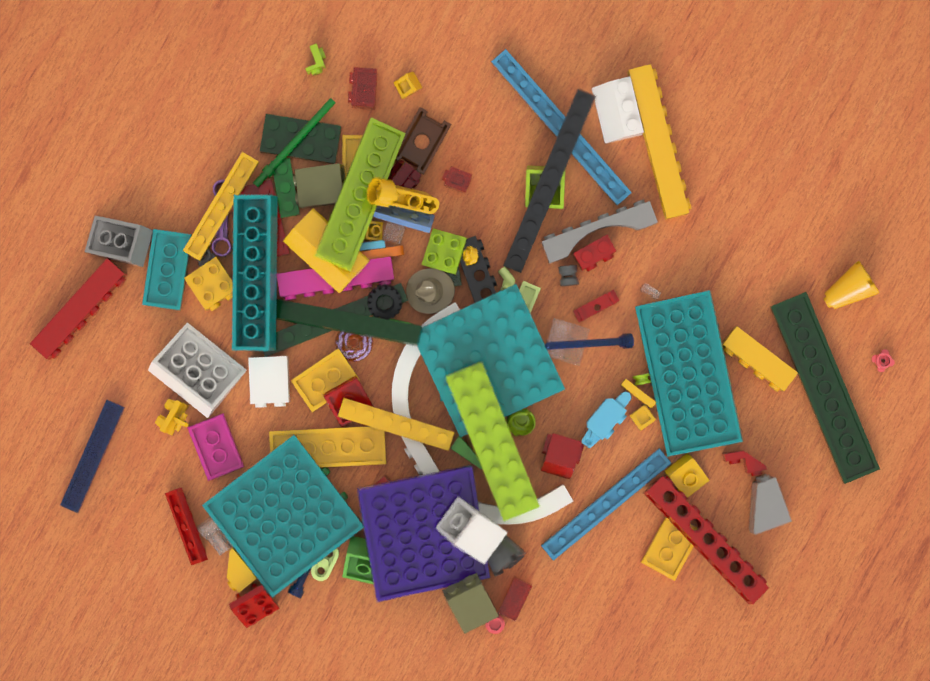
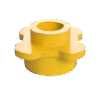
[463,246,478,265]

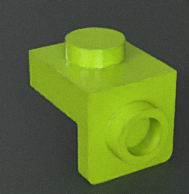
[305,43,326,76]

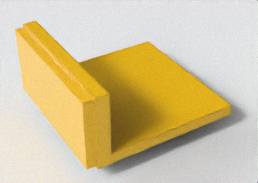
[664,453,710,498]

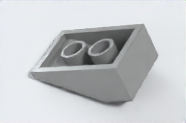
[85,215,153,267]

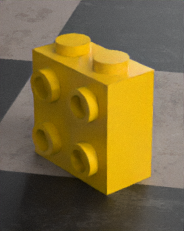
[184,257,233,311]

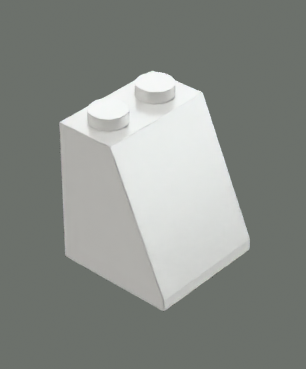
[436,497,507,564]

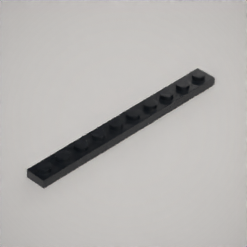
[503,88,596,273]

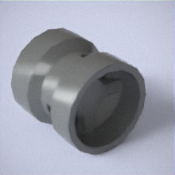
[558,265,579,286]

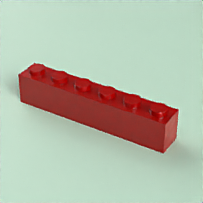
[30,258,127,360]

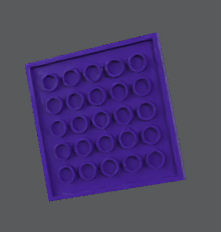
[357,465,490,602]

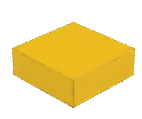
[629,404,656,431]

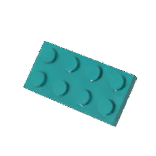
[142,229,192,310]

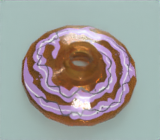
[335,331,373,362]

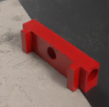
[573,290,620,322]

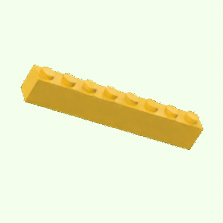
[627,64,691,220]

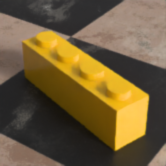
[722,326,798,392]

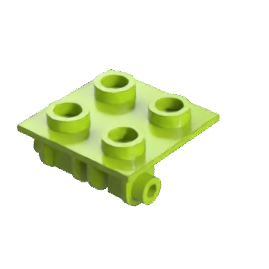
[422,228,467,275]

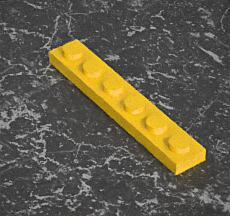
[183,152,259,261]
[338,398,454,451]

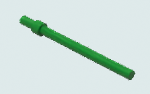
[253,98,336,188]

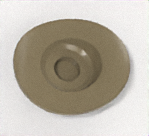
[406,268,455,314]

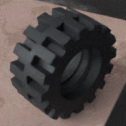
[367,284,402,320]

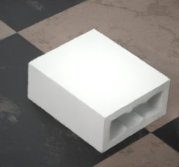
[248,356,290,408]

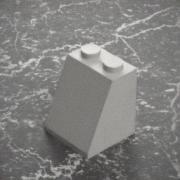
[749,474,791,534]

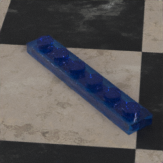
[60,400,125,513]

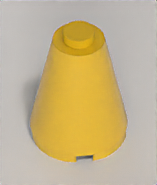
[823,261,880,309]

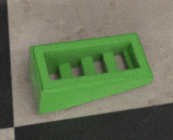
[451,436,482,469]

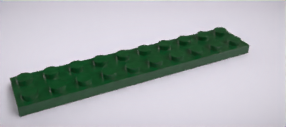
[770,292,880,484]

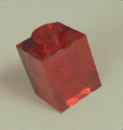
[442,166,472,194]

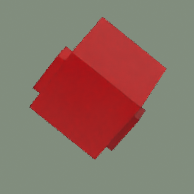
[541,433,584,480]

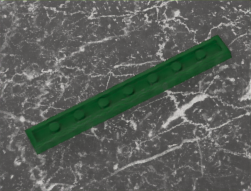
[276,299,422,346]

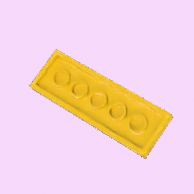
[269,426,386,467]

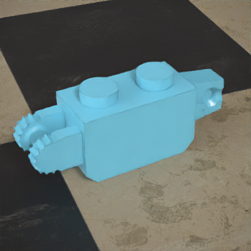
[581,391,632,448]

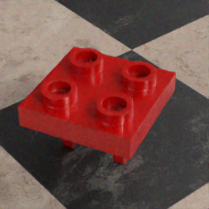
[228,583,280,628]

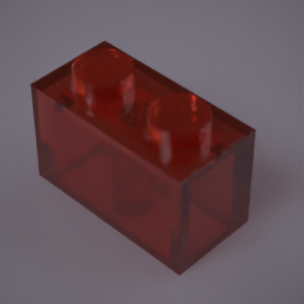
[348,67,377,109]
[498,576,532,621]

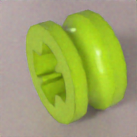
[632,373,651,386]

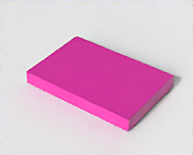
[187,413,245,481]

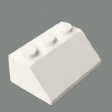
[591,76,644,144]

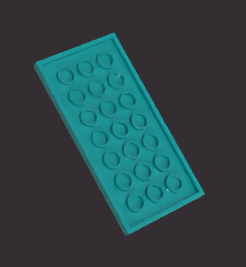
[635,290,743,457]

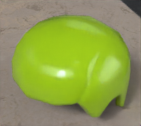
[507,409,536,436]

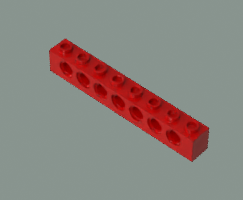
[643,476,769,604]

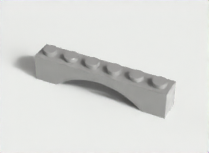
[541,199,658,264]

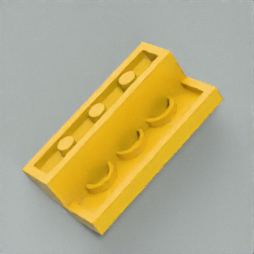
[283,208,370,293]

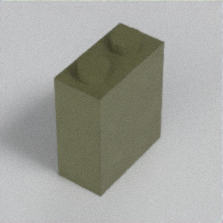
[293,163,345,209]
[442,573,499,634]

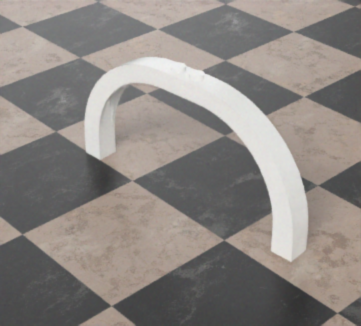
[392,302,573,525]

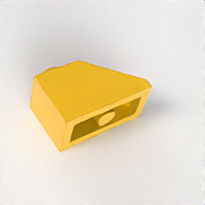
[227,548,257,592]

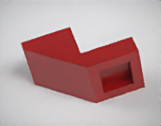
[722,450,767,476]

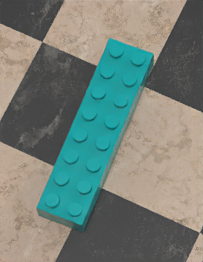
[232,195,278,351]

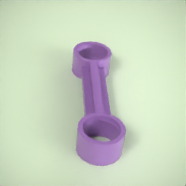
[212,180,232,257]

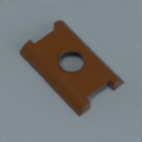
[395,107,452,175]

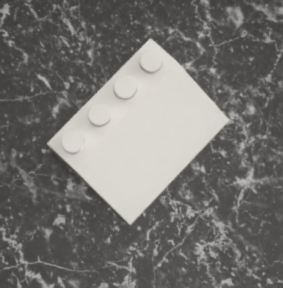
[148,322,247,418]

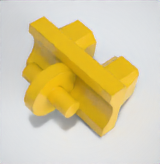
[155,399,189,435]

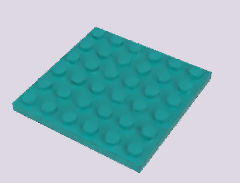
[417,284,565,437]
[202,435,364,597]

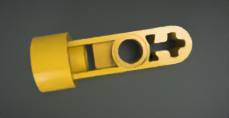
[367,177,439,214]

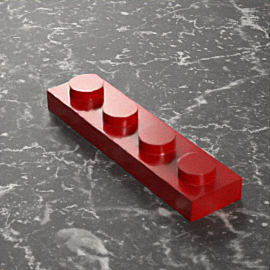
[165,487,208,565]

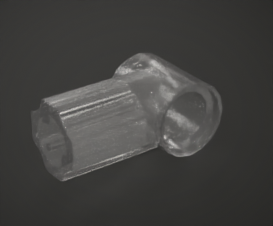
[197,517,232,556]

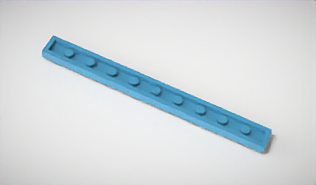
[491,49,632,205]

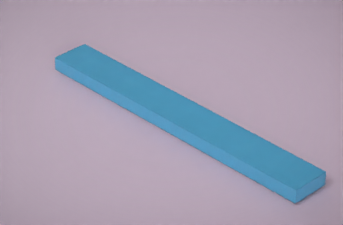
[541,448,671,561]

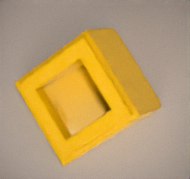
[393,72,422,99]

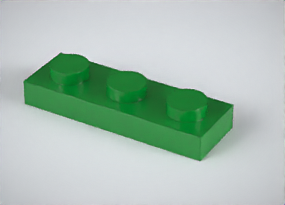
[271,158,300,218]

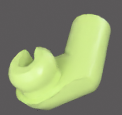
[498,266,515,291]

